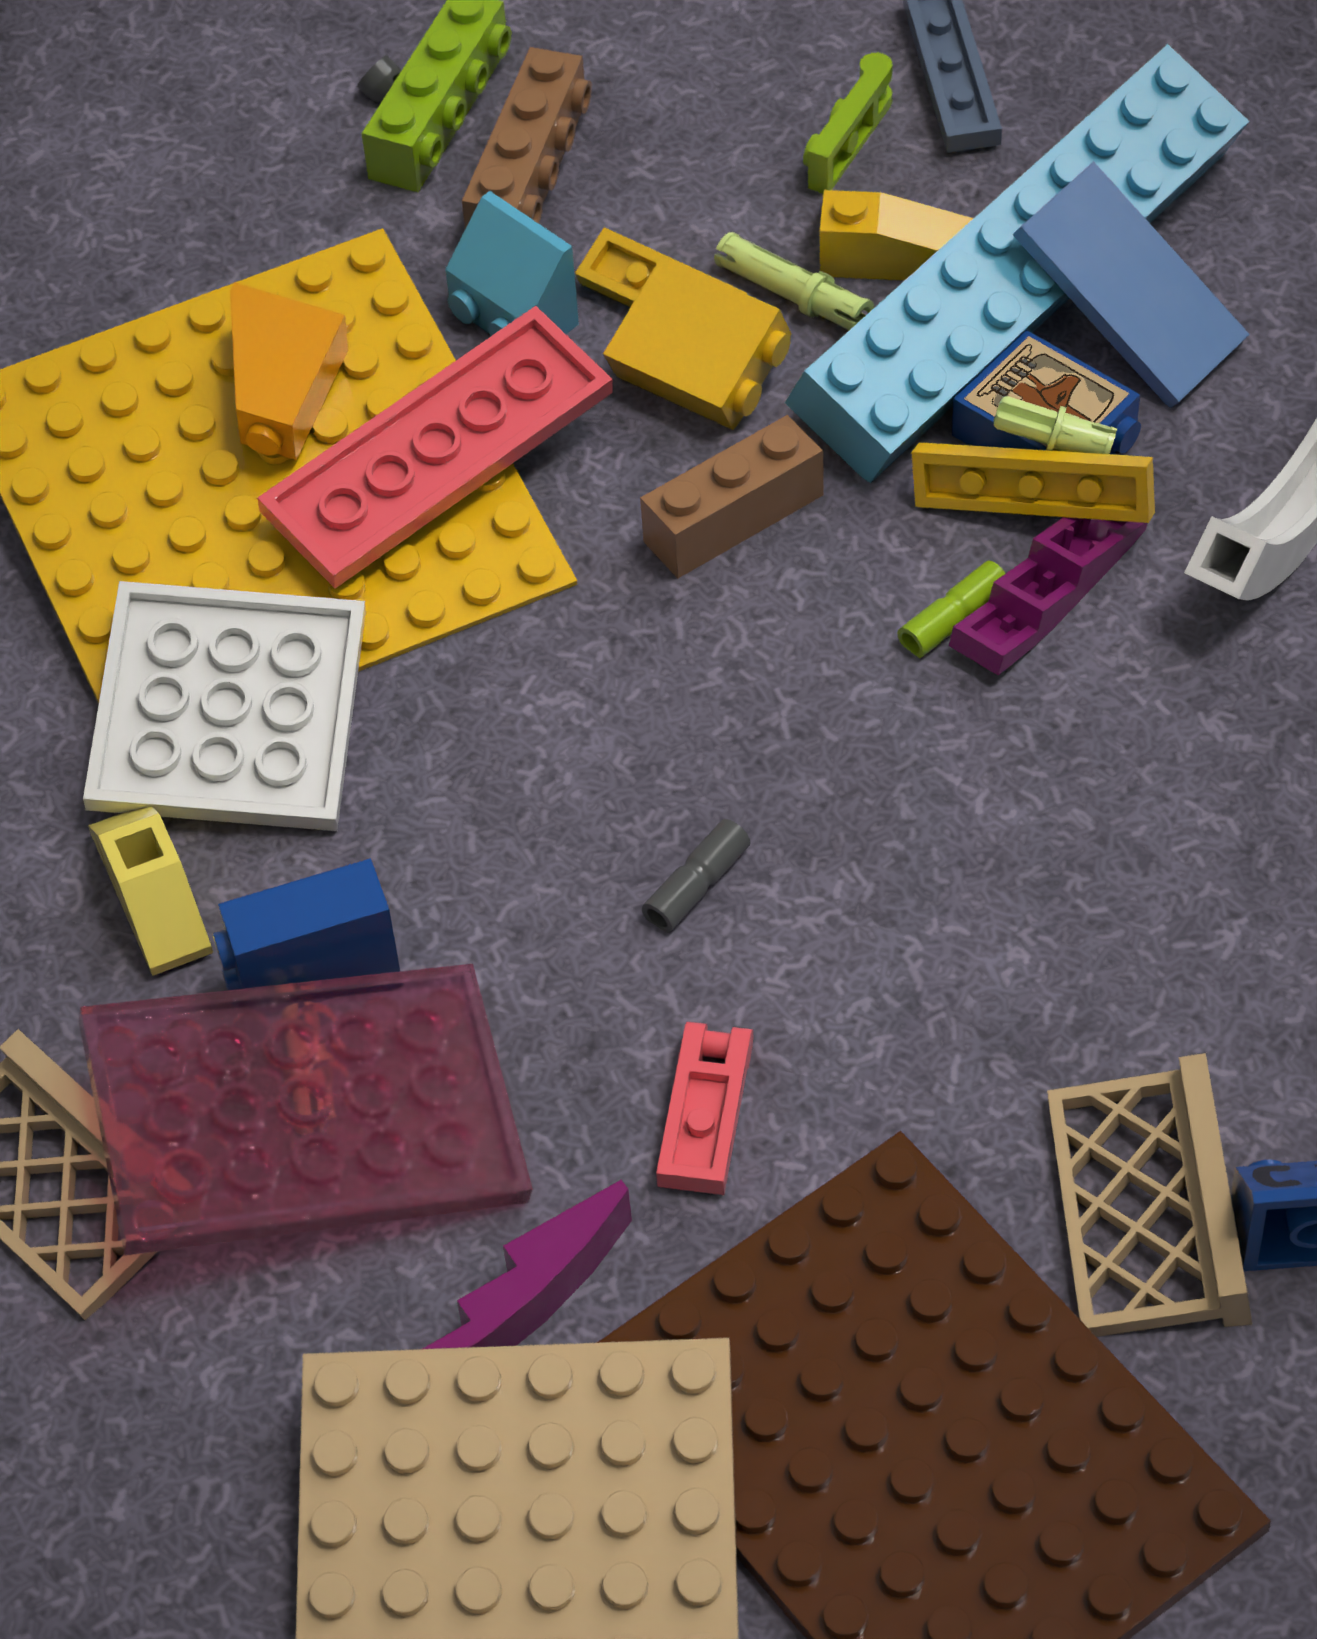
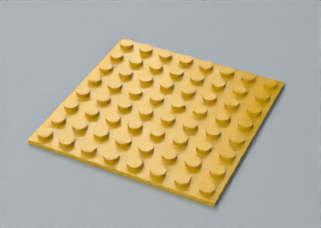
[0,228,578,704]

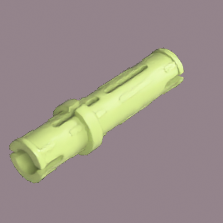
[714,232,874,330]

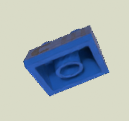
[1231,1159,1317,1271]

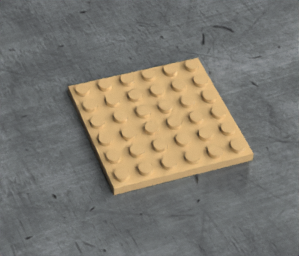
[296,1338,739,1639]

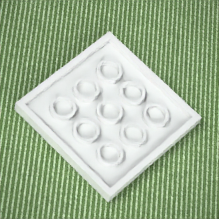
[83,581,366,831]

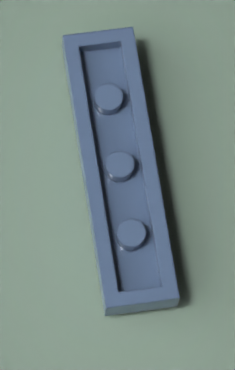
[902,0,1002,153]

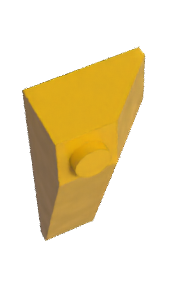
[819,190,974,280]

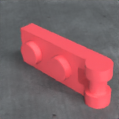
[656,1021,753,1195]

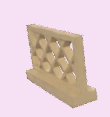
[0,1029,210,1320]
[1047,1053,1252,1337]

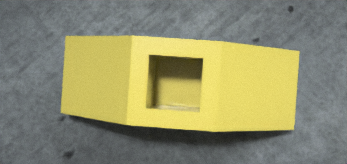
[88,806,213,976]

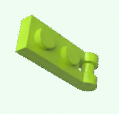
[803,52,893,194]

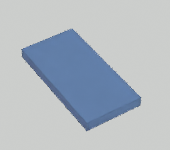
[1012,161,1250,408]

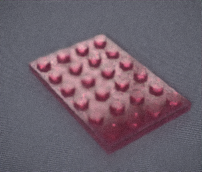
[79,963,533,1256]

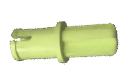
[994,396,1117,454]

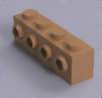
[462,47,592,229]

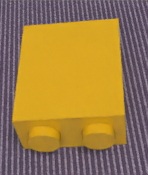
[603,257,791,430]

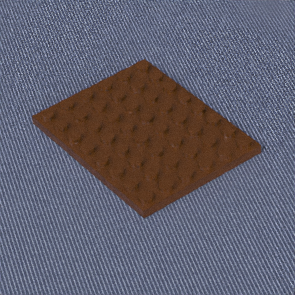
[597,1131,1271,1639]

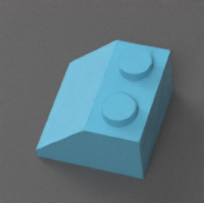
[445,191,579,337]

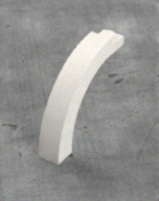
[1184,418,1317,601]

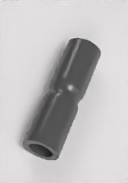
[642,819,751,933]

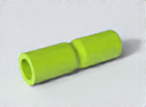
[897,560,1006,659]

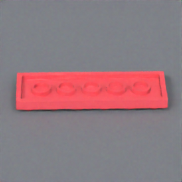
[257,306,613,589]

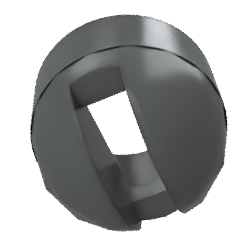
[357,55,401,103]

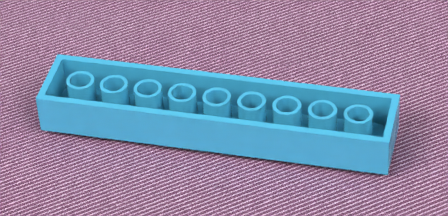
[785,44,1249,483]

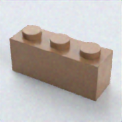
[640,415,824,578]

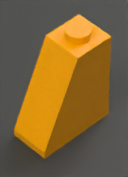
[230,282,348,460]

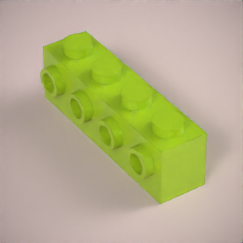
[361,0,511,193]

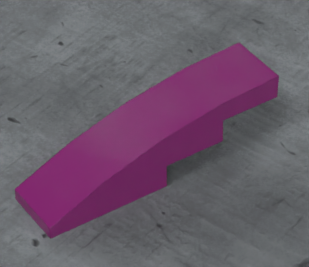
[948,517,1148,675]
[422,1179,632,1349]

